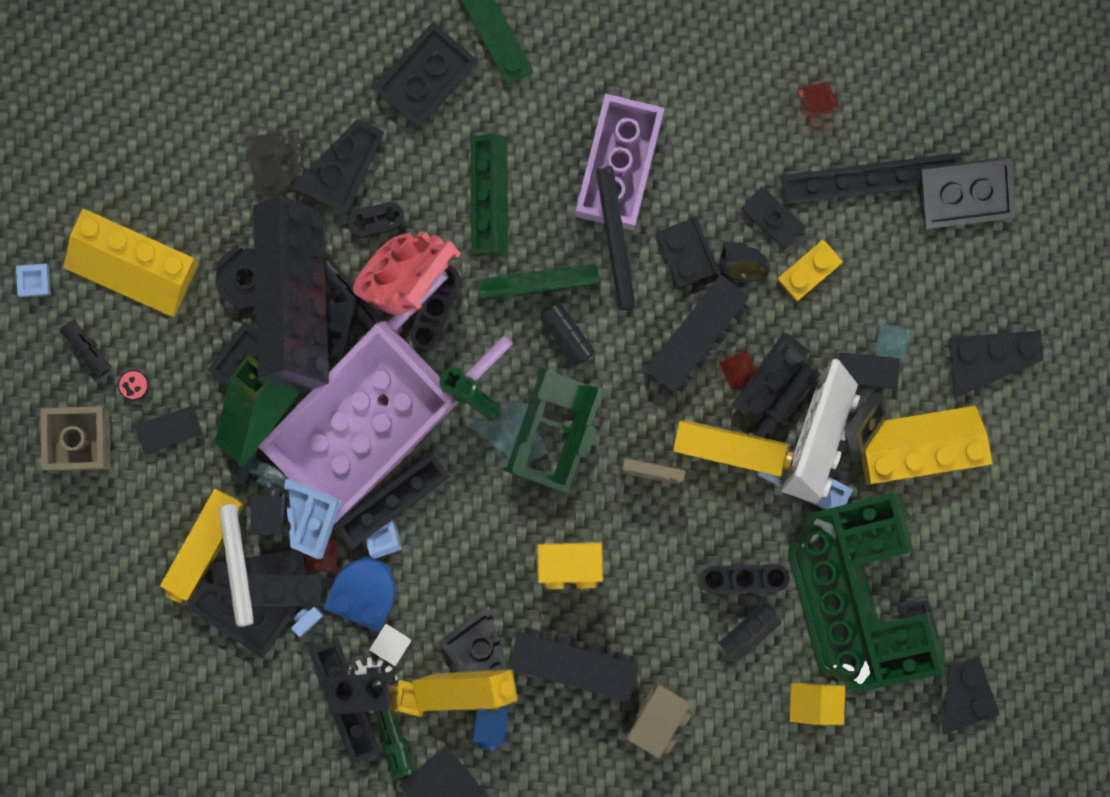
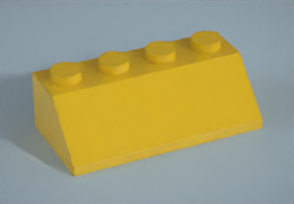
[64,209,200,317]
[861,406,993,485]

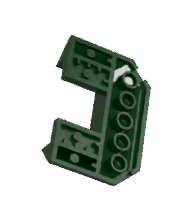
[788,492,945,693]

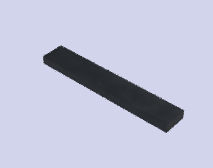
[780,153,961,206]

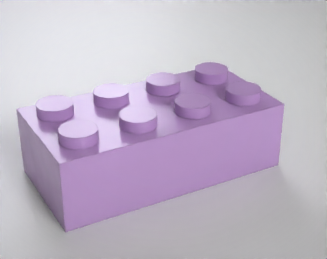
[575,93,664,231]

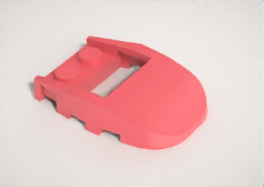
[353,232,461,315]

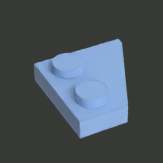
[284,479,342,559]

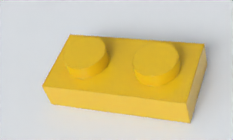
[777,239,843,302]

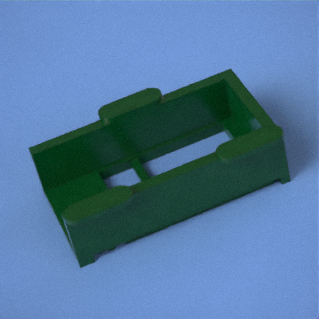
[503,367,604,493]

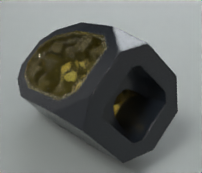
[719,241,771,282]

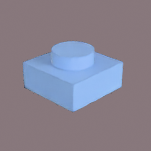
[16,264,51,297]
[366,520,402,559]
[291,606,325,637]

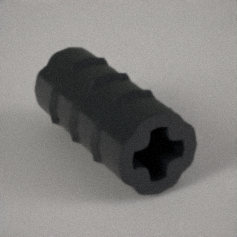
[539,303,596,368]
[718,603,782,664]

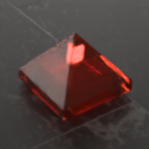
[719,350,756,390]

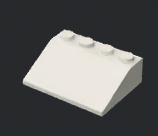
[781,359,860,504]

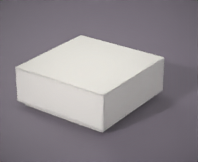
[369,624,412,666]

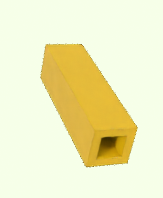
[673,420,794,476]
[160,489,245,603]
[413,670,518,711]

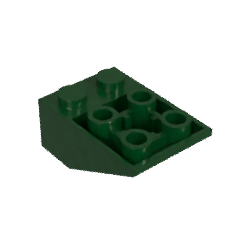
[214,354,299,467]

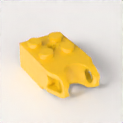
[538,543,603,589]

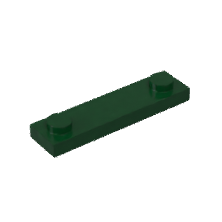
[461,0,533,86]

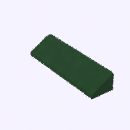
[470,133,508,256]
[477,263,600,302]

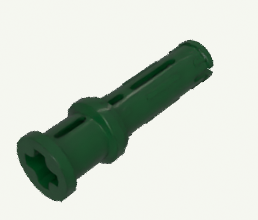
[439,367,502,421]
[371,684,418,779]

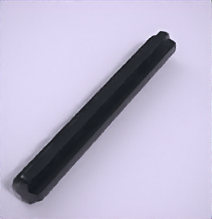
[596,165,635,311]

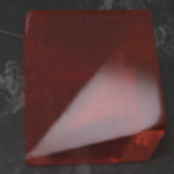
[799,82,840,120]
[306,541,339,572]

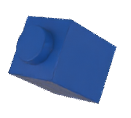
[473,706,509,750]

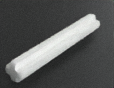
[219,504,254,626]

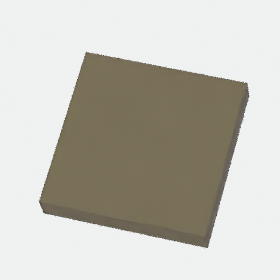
[620,458,686,484]

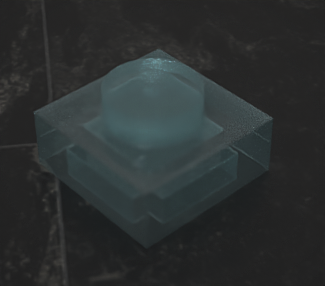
[874,324,911,360]
[249,461,289,490]

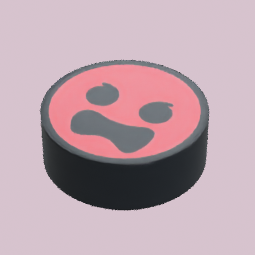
[118,370,150,401]

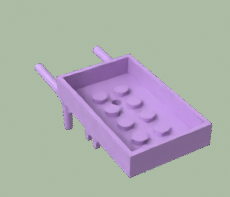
[259,272,513,524]

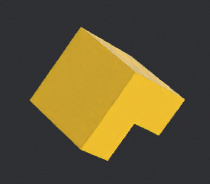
[790,683,845,725]

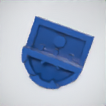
[324,557,398,633]

